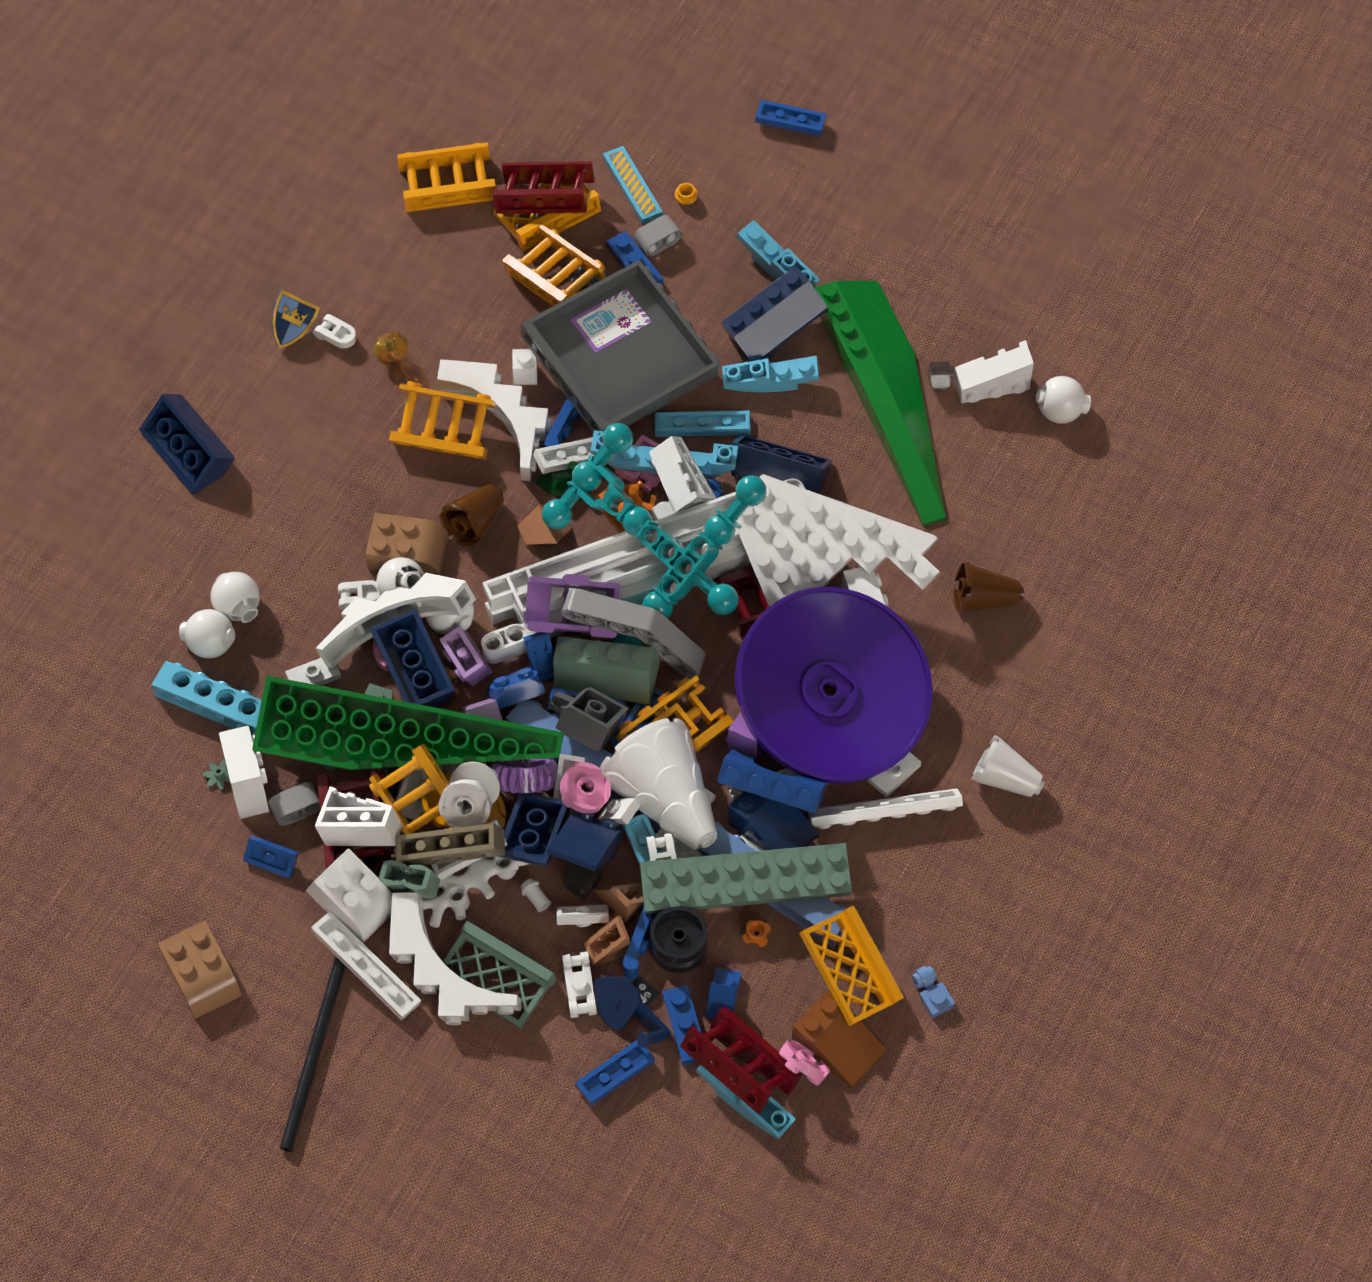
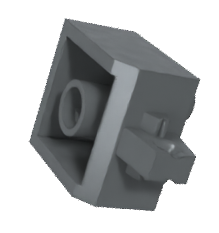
[549,687,629,752]

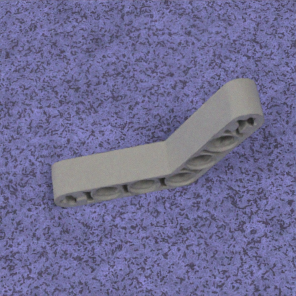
[561,588,706,678]

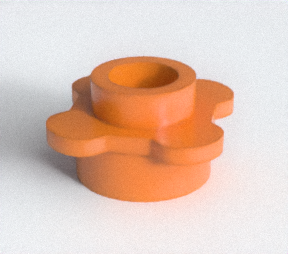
[742,920,771,947]

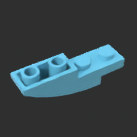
[736,220,820,287]
[722,356,820,392]
[695,1065,796,1139]

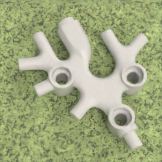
[423,828,530,927]

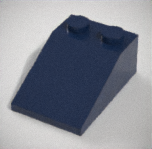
[728,791,819,850]
[497,793,571,867]
[547,811,624,871]

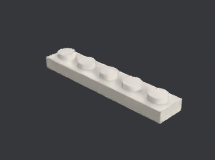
[311,911,421,1021]

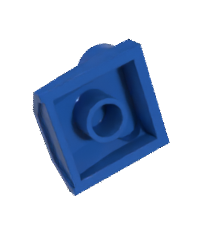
[486,668,546,710]

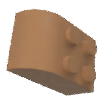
[365,513,448,576]
[158,921,242,1019]

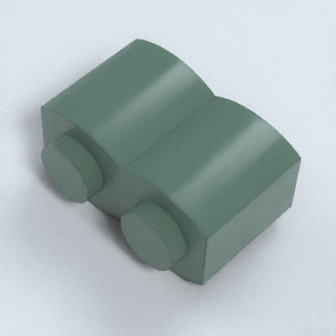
[379,860,441,899]

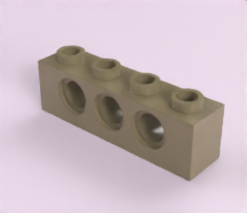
[396,823,505,866]

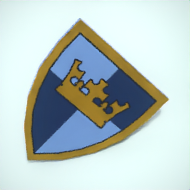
[272,289,320,349]

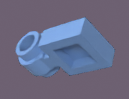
[911,966,955,1018]

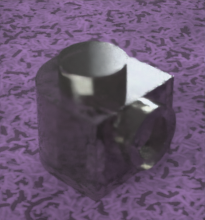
[929,361,955,391]

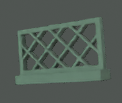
[443,921,557,1029]

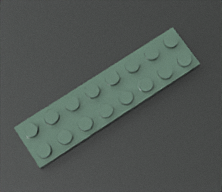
[640,843,852,914]

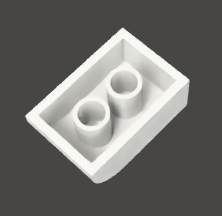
[306,848,392,943]

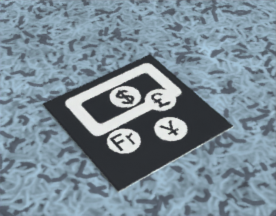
[632,976,660,1006]

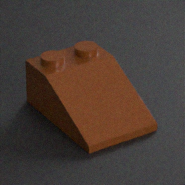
[792,990,886,1088]

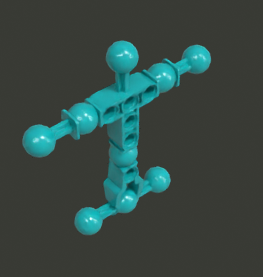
[542,423,767,646]

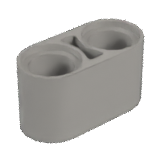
[633,215,682,256]
[268,782,320,826]

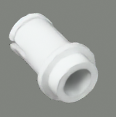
[520,878,551,912]

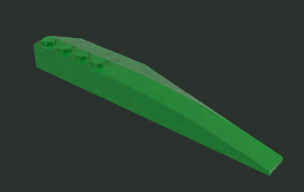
[814,280,946,527]
[252,675,564,770]

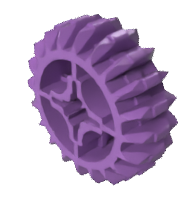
[491,758,558,794]

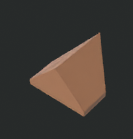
[517,505,571,547]
[593,883,644,925]
[583,911,630,966]

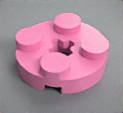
[560,762,611,813]
[779,1040,830,1086]

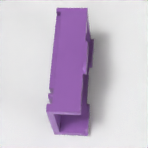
[524,574,620,638]

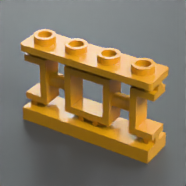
[616,675,734,754]

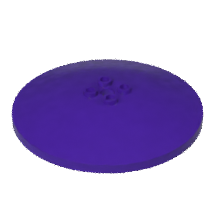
[735,587,933,783]

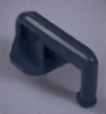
[594,975,671,1048]

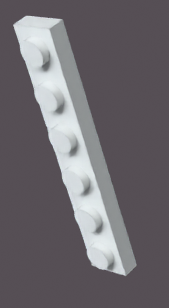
[808,788,963,829]

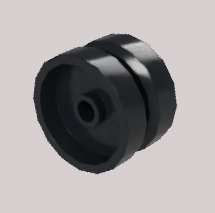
[650,906,708,974]

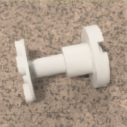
[439,762,500,828]

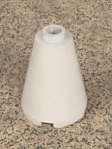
[971,735,1045,797]

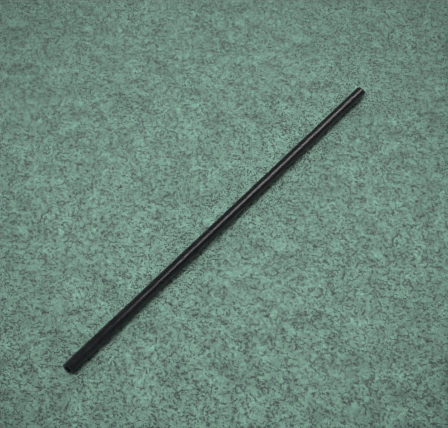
[279,767,400,1152]

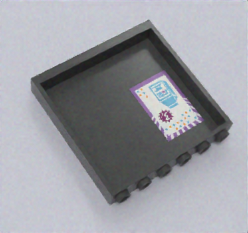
[520,260,720,433]

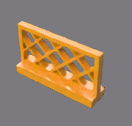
[493,183,601,252]
[799,905,904,1026]

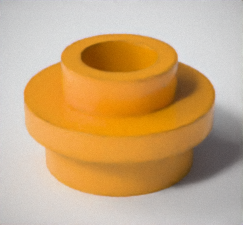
[675,183,698,205]

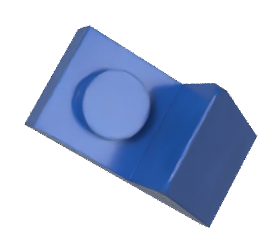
[705,967,741,1020]

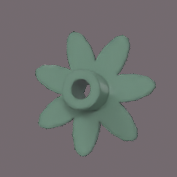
[202,760,231,790]

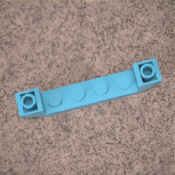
[591,430,738,479]

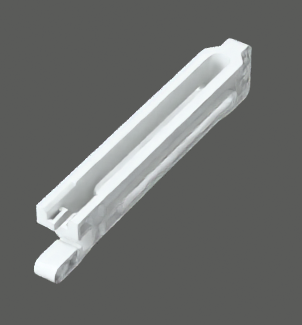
[481,478,805,664]

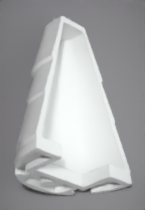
[600,718,717,851]

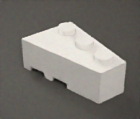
[953,340,1034,403]
[649,436,717,513]
[219,725,270,819]
[315,787,403,846]

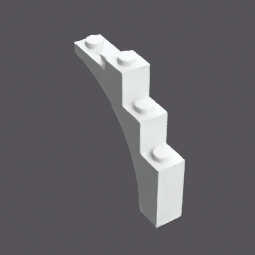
[437,359,553,481]
[316,573,476,668]
[389,892,521,1025]

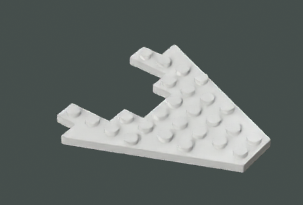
[736,474,940,607]

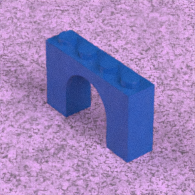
[717,749,828,813]

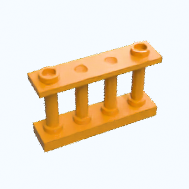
[397,142,496,212]
[502,225,606,306]
[389,381,497,460]
[369,744,452,834]

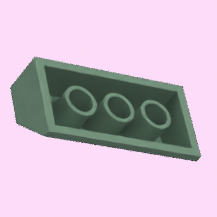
[553,636,660,705]

